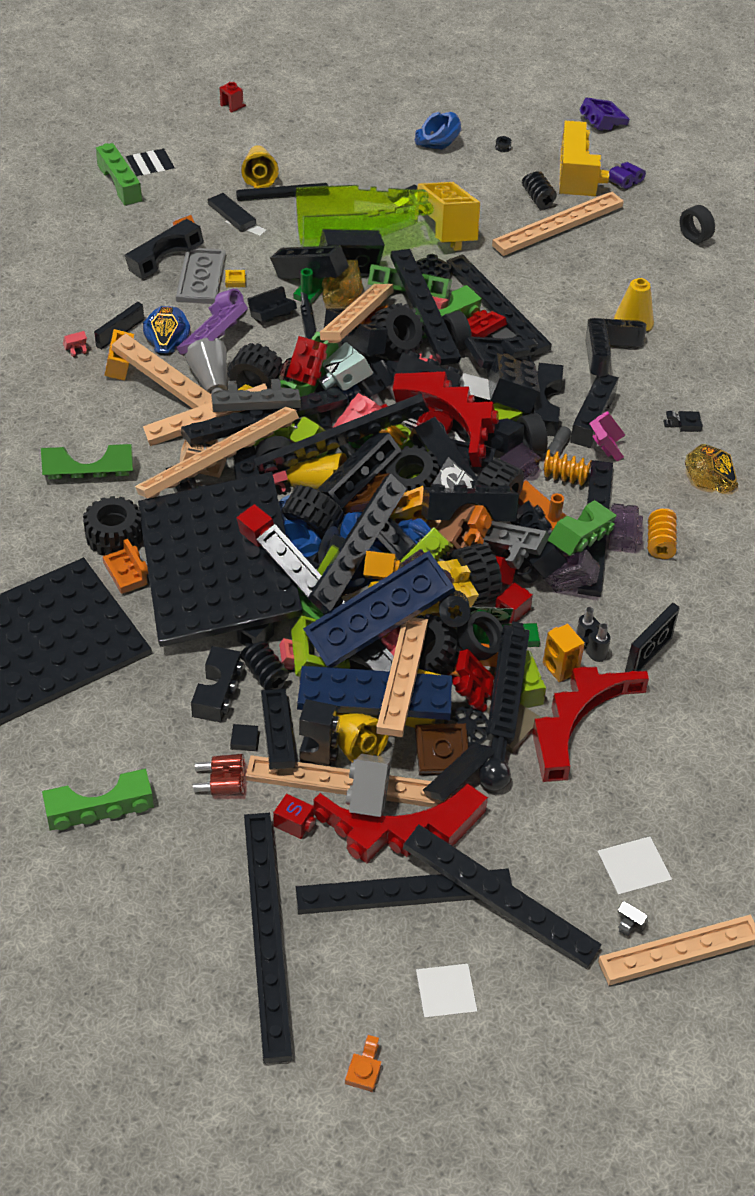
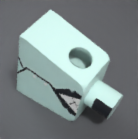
[319,342,373,390]

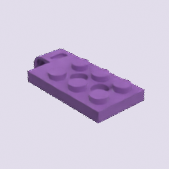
[177,288,248,355]

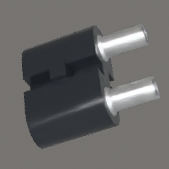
[357,360,395,406]
[576,607,611,662]

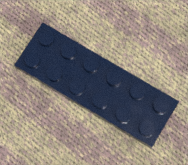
[303,551,456,668]
[297,666,452,720]

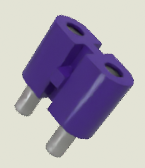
[601,161,646,189]

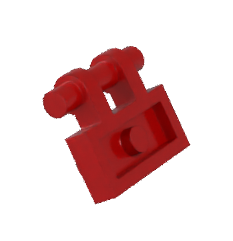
[467,310,507,337]
[286,336,328,386]
[452,649,494,712]

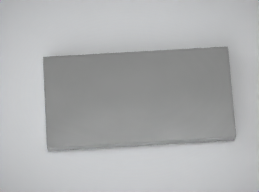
[176,248,226,304]

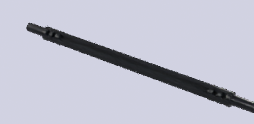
[300,292,333,431]

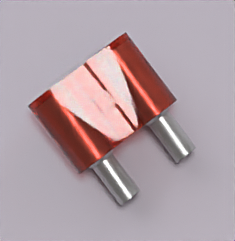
[193,754,245,796]

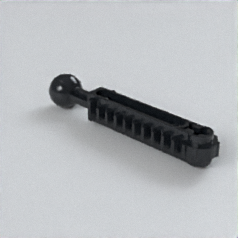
[479,621,530,791]

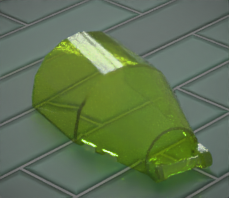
[296,185,434,247]

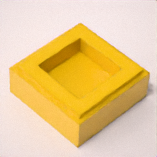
[225,270,245,287]

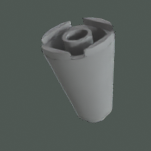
[185,338,227,394]

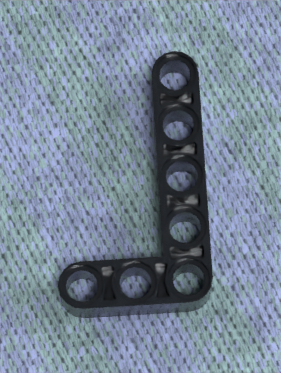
[585,318,647,376]

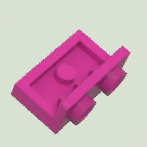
[589,411,625,461]

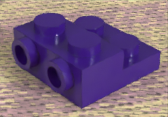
[580,97,630,131]

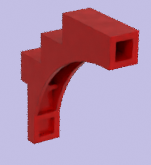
[392,371,499,467]
[532,667,649,782]
[313,784,488,863]

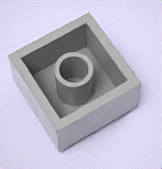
[345,754,392,817]

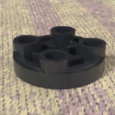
[416,254,451,279]

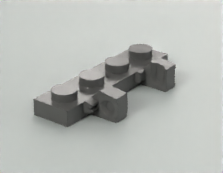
[211,379,301,412]
[471,521,549,569]

